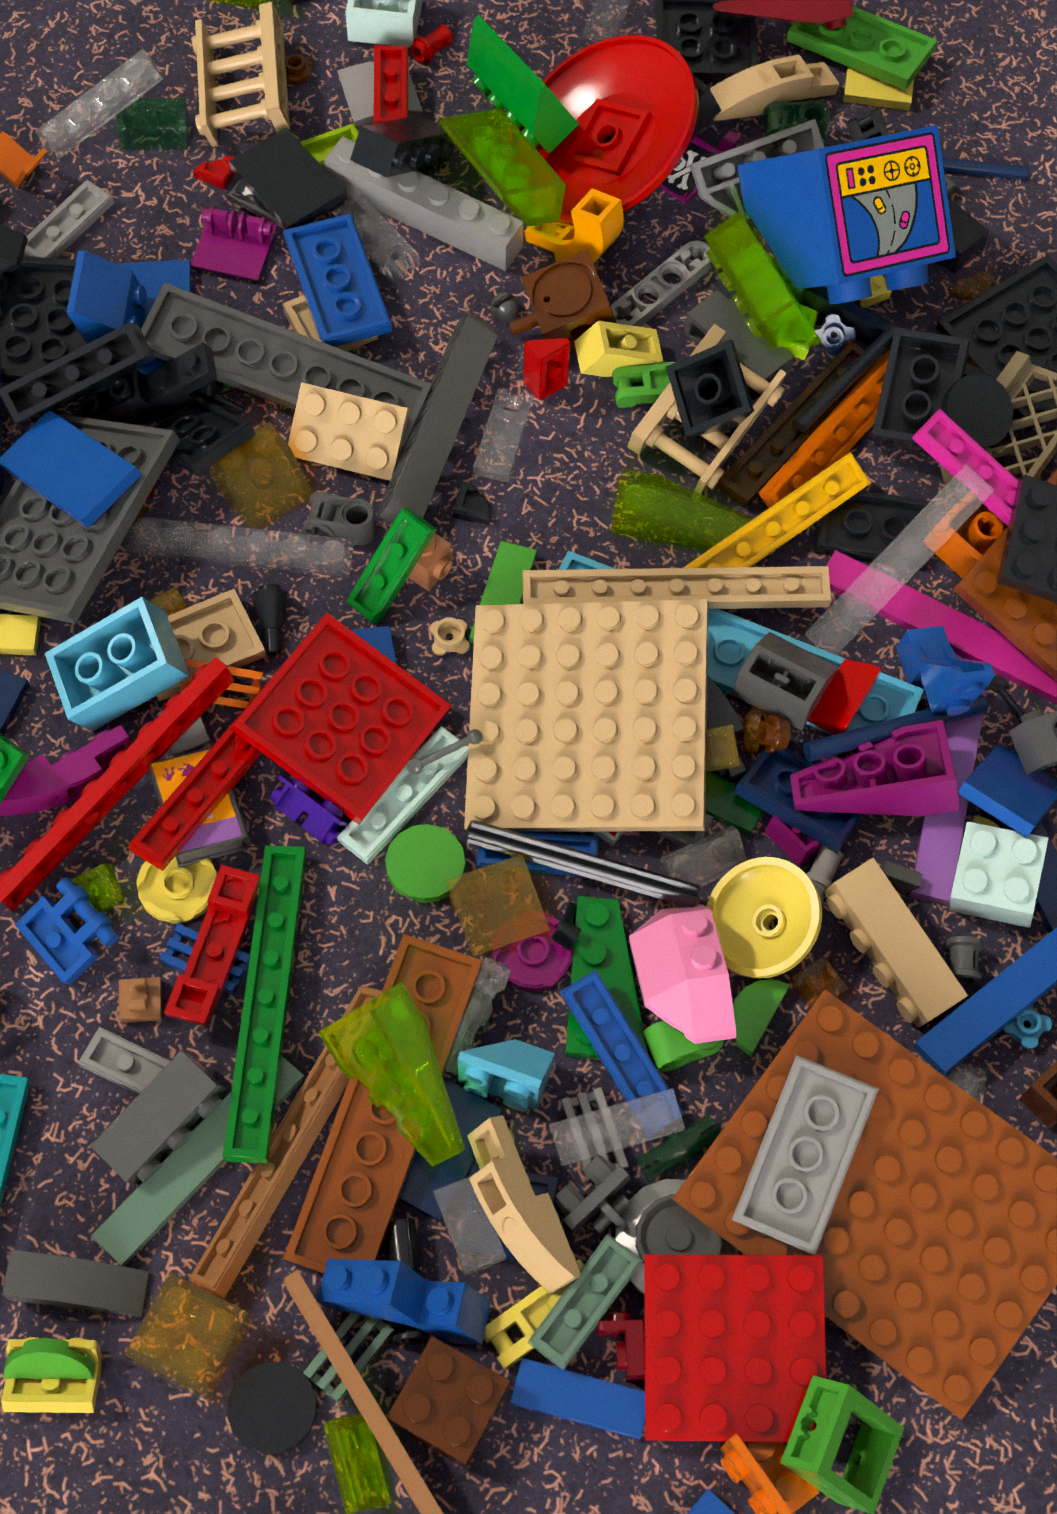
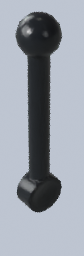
[990,677,1025,721]

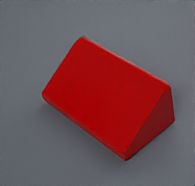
[523,338,570,401]
[808,659,882,735]

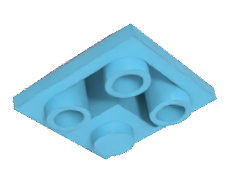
[458,1039,555,1112]

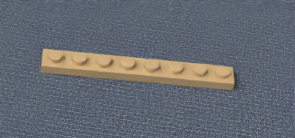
[522,566,831,609]

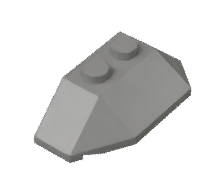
[690,119,824,222]

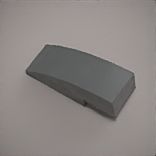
[2,1250,150,1317]

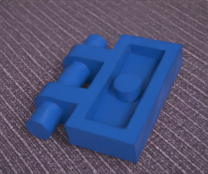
[15,877,119,985]

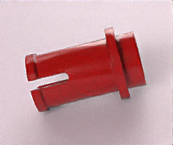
[410,24,453,63]

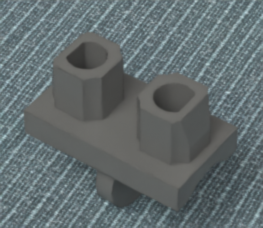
[554,1155,632,1233]

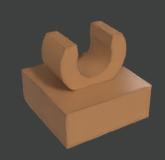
[119,977,162,1023]

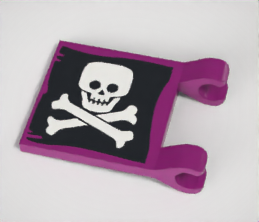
[658,131,741,204]

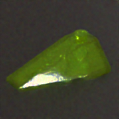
[611,469,752,550]
[318,982,465,1166]

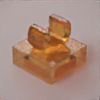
[789,956,848,1009]

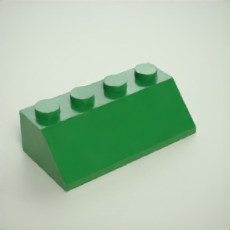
[467,15,579,154]

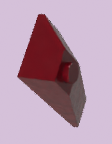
[713,0,853,30]

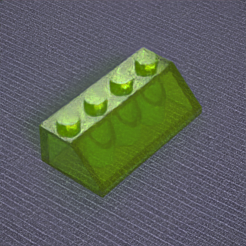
[439,109,566,226]
[704,211,822,347]

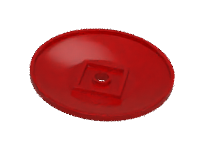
[509,35,699,225]

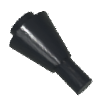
[251,584,289,656]

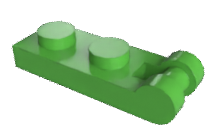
[612,363,673,408]

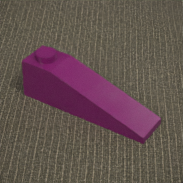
[790,720,959,816]

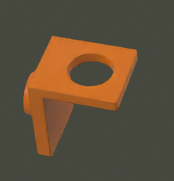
[0,131,47,188]

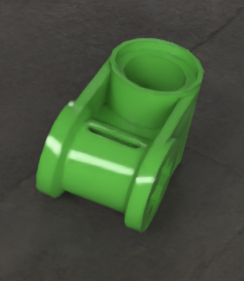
[643,1020,723,1073]

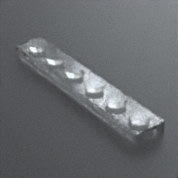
[805,464,995,655]
[125,517,355,578]

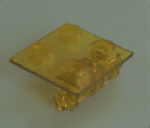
[446,854,550,957]

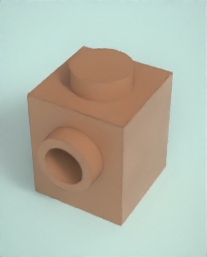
[408,533,453,591]

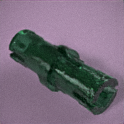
[635,1114,720,1182]

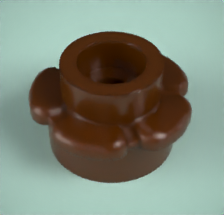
[285,54,312,85]
[757,715,791,753]

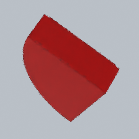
[193,156,235,190]

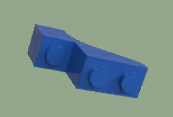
[896,625,995,716]
[317,1259,491,1345]

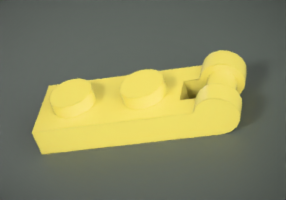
[483,1259,584,1370]

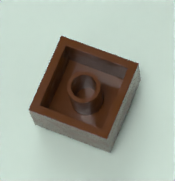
[386,1336,510,1469]

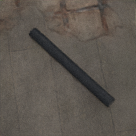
[795,325,895,432]

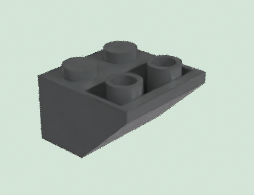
[733,632,839,731]

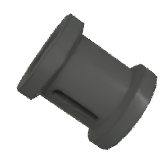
[946,936,984,987]

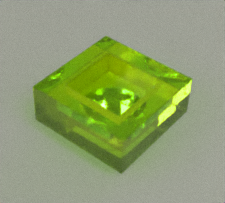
[71,864,125,913]

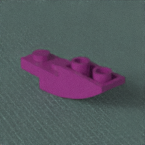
[0,725,131,816]

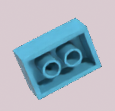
[45,597,190,732]

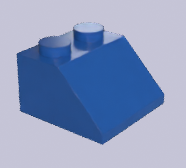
[66,251,147,344]

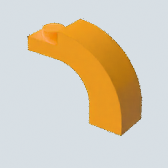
[524,189,624,263]

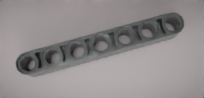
[377,312,498,524]

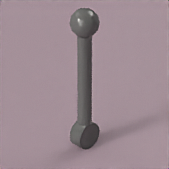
[407,729,483,775]

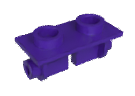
[270,775,350,846]

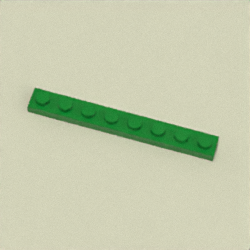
[223,845,307,1164]

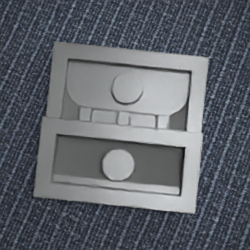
[337,61,424,130]

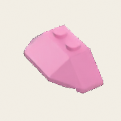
[629,904,736,1044]

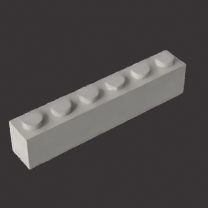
[324,136,524,271]

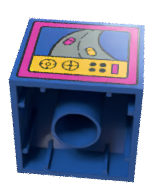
[737,125,956,304]

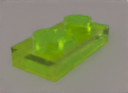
[323,1414,391,1514]

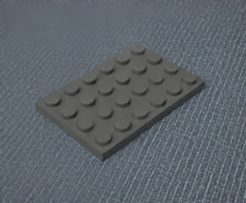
[0,414,180,624]

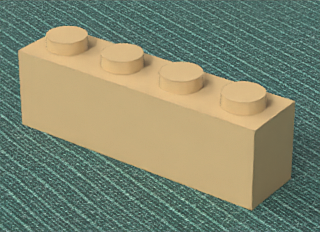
[824,858,968,1028]

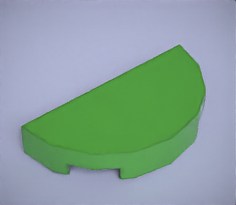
[733,980,790,1057]
[3,1338,96,1379]

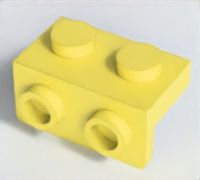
[1,1337,102,1413]

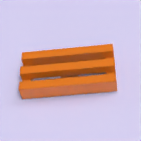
[179,658,263,709]

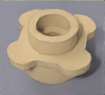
[430,618,469,656]

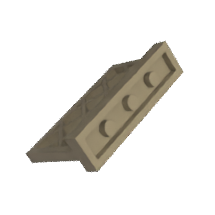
[940,351,1057,486]

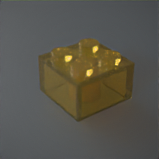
[125,1272,252,1402]

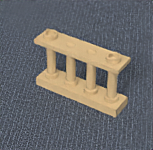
[192,2,290,147]
[627,324,786,496]

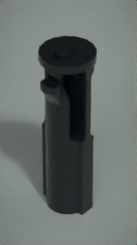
[386,1218,429,1345]

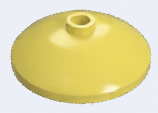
[707,857,822,979]

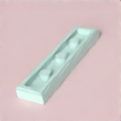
[337,726,468,865]

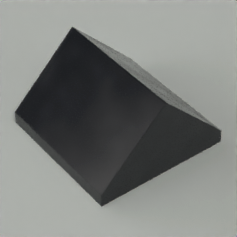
[666,339,754,438]

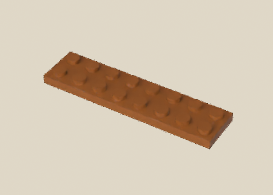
[283,934,484,1274]

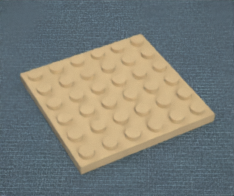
[464,599,709,832]

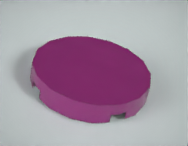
[492,911,574,992]

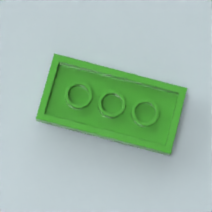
[787,6,937,90]

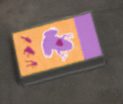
[149,747,251,867]

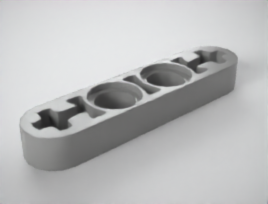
[610,241,713,327]

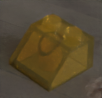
[209,422,313,533]

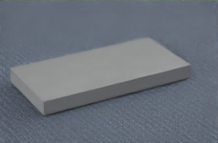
[731,1055,879,1255]

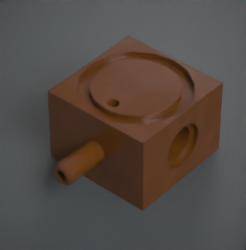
[509,249,617,353]

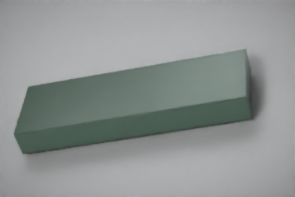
[528,1234,643,1371]

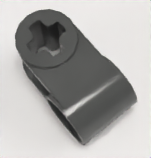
[301,492,377,546]

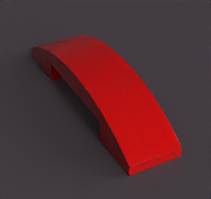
[164,865,260,1026]

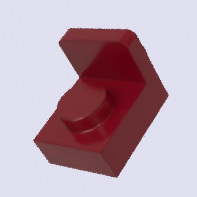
[596,1313,645,1382]

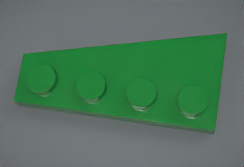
[565,896,648,1059]

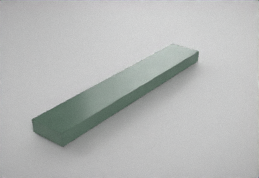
[91,1056,305,1266]

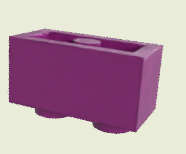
[764,816,821,866]

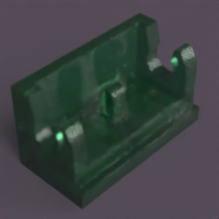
[116,98,190,150]

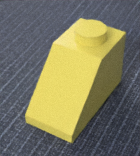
[574,321,663,377]

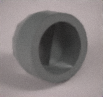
[490,292,519,323]

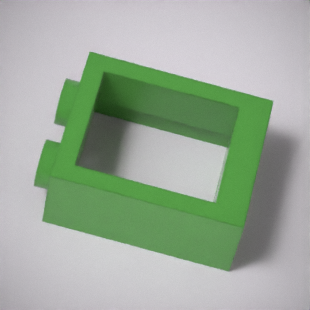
[780,1376,904,1514]

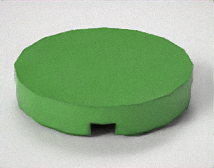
[385,824,466,904]

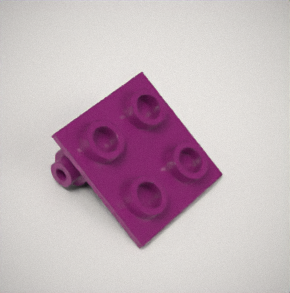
[190,206,278,282]

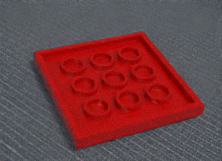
[231,612,452,825]
[644,1254,826,1442]

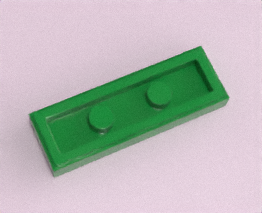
[346,507,437,624]

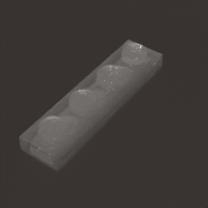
[35,49,163,161]

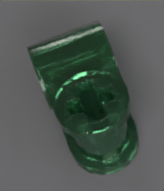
[763,100,830,142]

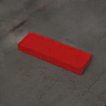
[373,45,408,123]

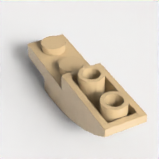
[710,55,839,121]
[467,1115,581,1293]

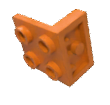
[720,1434,820,1514]

